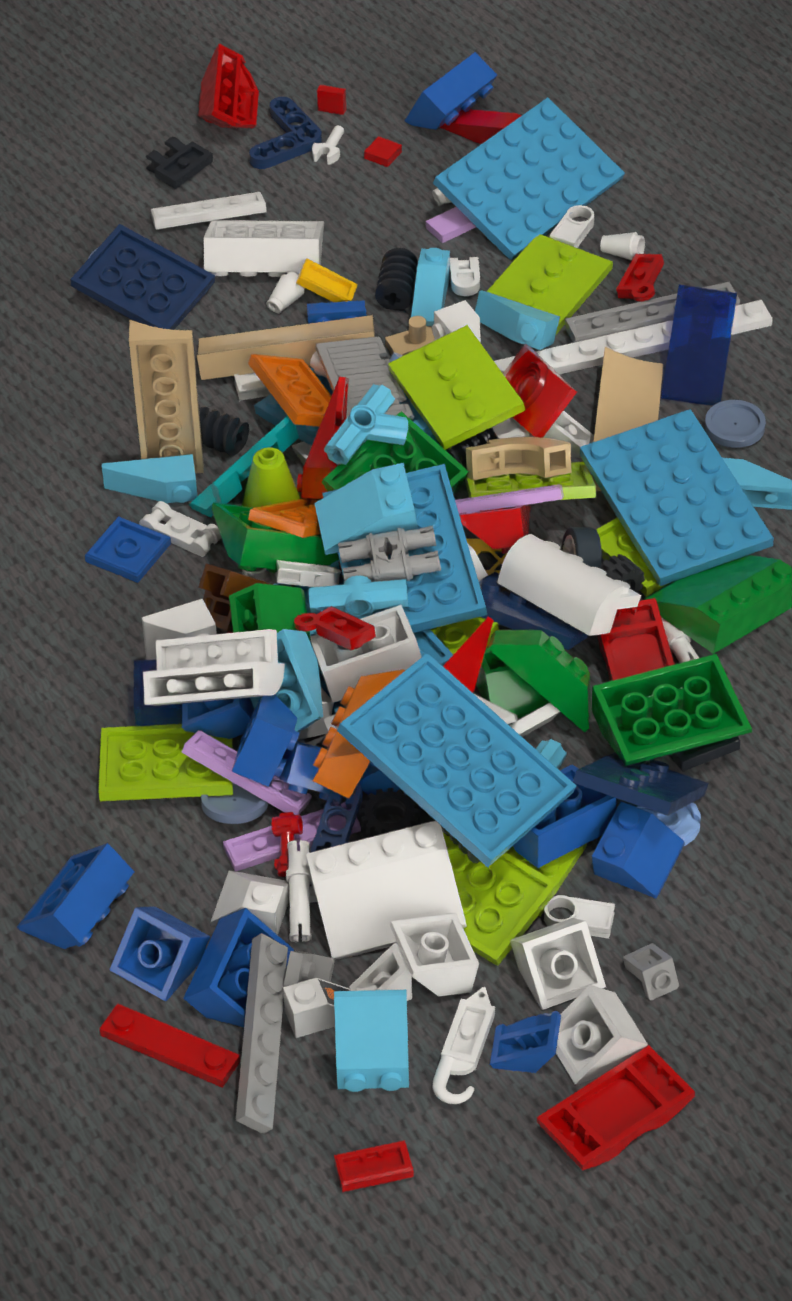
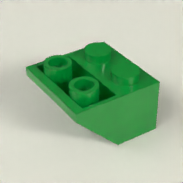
[229,583,311,641]
[476,648,550,719]

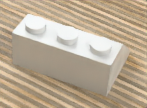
[310,605,422,703]

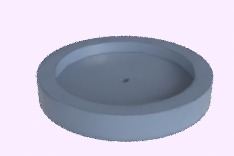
[705,400,766,448]
[201,783,268,824]

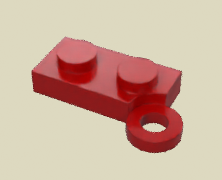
[616,254,664,302]
[294,606,376,651]

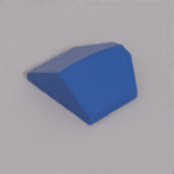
[490,1011,561,1073]

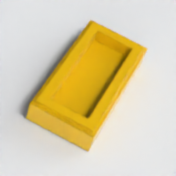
[296,258,358,302]

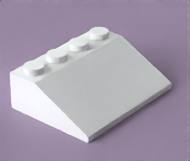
[204,220,324,277]
[306,821,467,960]

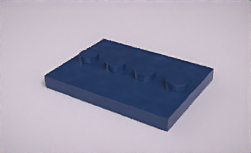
[70,224,215,330]
[479,572,589,650]
[573,752,709,816]

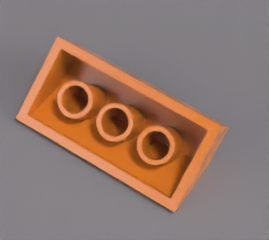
[313,669,405,798]

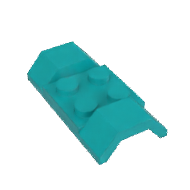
[188,415,299,517]

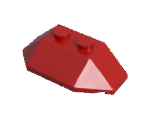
[198,44,259,129]

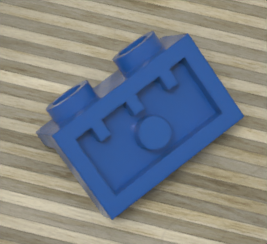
[307,300,366,324]

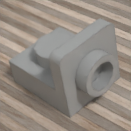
[623,943,679,1000]
[283,951,335,986]

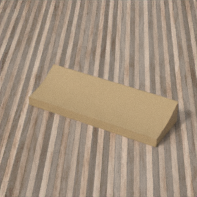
[197,315,375,380]
[129,320,204,473]
[590,347,663,491]

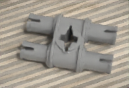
[338,525,441,582]

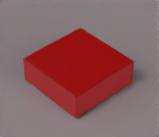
[317,85,347,115]
[364,136,402,167]

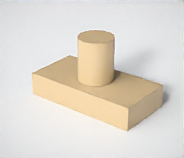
[385,316,434,356]

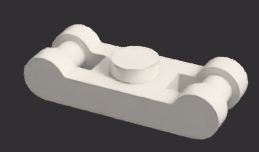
[139,501,222,557]

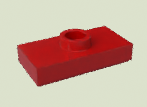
[334,1140,414,1192]

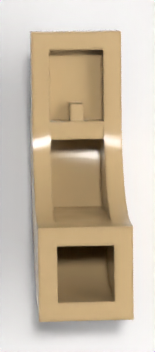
[466,437,572,480]

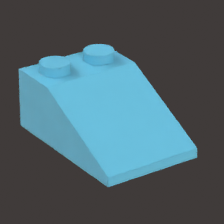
[314,463,418,555]
[250,629,323,732]
[334,989,409,1092]

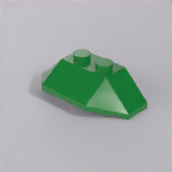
[488,629,591,733]

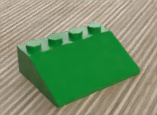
[322,411,469,495]
[212,503,339,574]
[644,555,792,654]
[591,654,752,766]

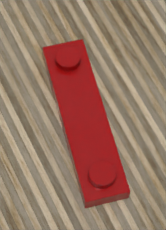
[99,1003,240,1088]

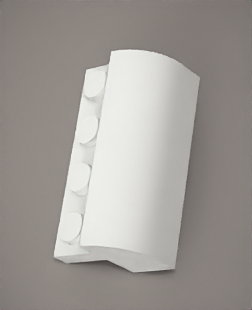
[497,534,641,636]
[143,629,285,706]

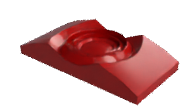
[503,344,577,438]
[597,598,675,681]
[537,1045,695,1170]

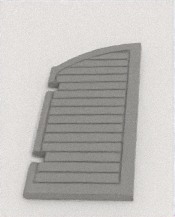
[315,336,414,445]

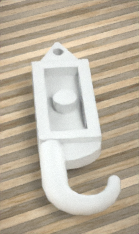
[432,987,495,1104]

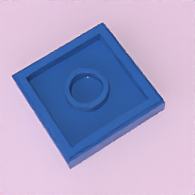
[85,516,171,583]

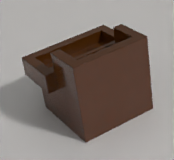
[198,563,273,632]

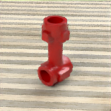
[271,812,303,877]

